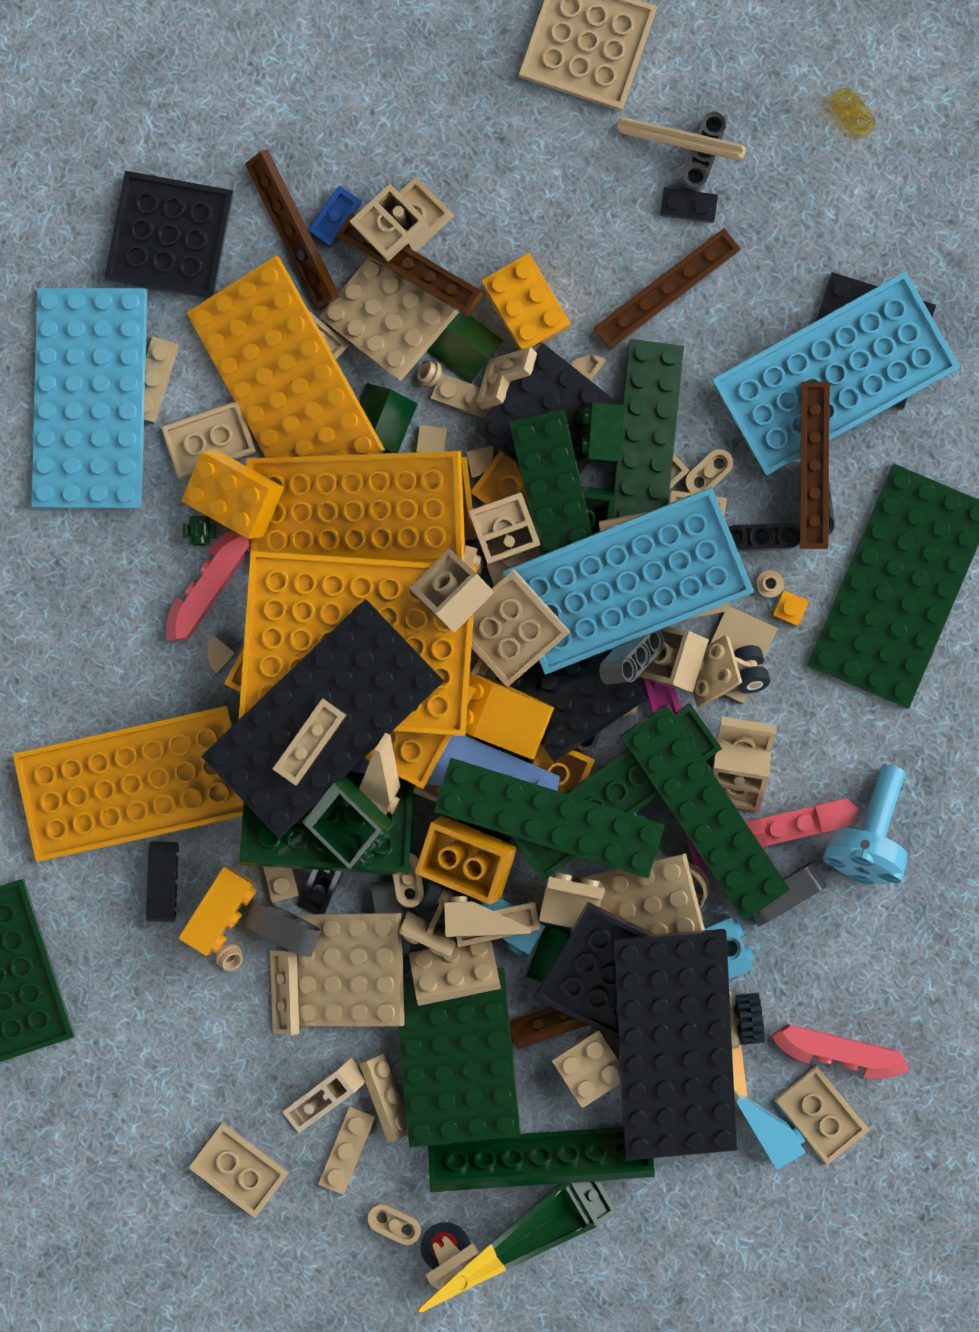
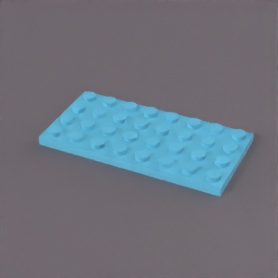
[712,272,961,477]
[31,288,147,509]
[503,487,754,674]

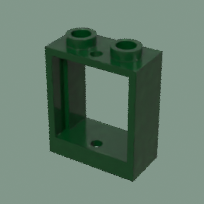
[302,777,394,869]

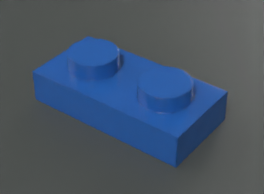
[308,186,362,247]

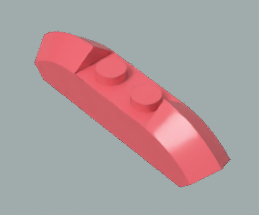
[166,530,251,642]
[745,798,859,847]
[771,1024,909,1079]

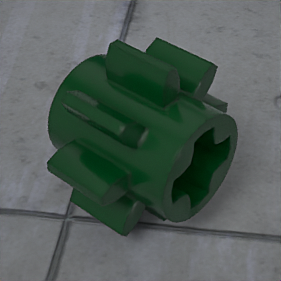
[183,516,216,546]

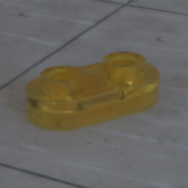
[830,88,875,139]

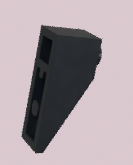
[298,869,344,914]

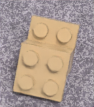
[350,177,454,262]
[468,492,540,586]
[711,716,777,812]
[538,872,605,928]
[552,1028,620,1108]

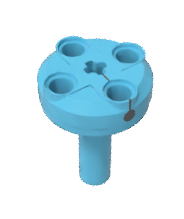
[823,764,908,885]

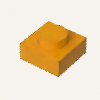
[772,590,809,626]

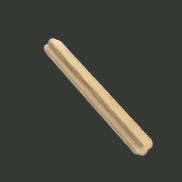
[617,117,746,161]

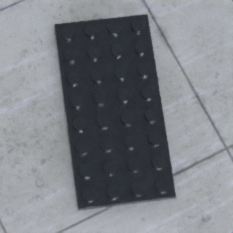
[201,599,444,839]
[613,929,737,1161]

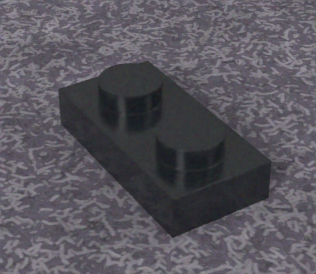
[660,187,718,223]

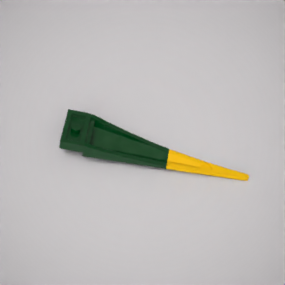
[416,1181,618,1312]

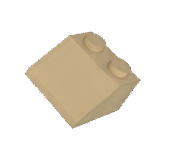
[409,548,494,632]
[638,626,709,693]

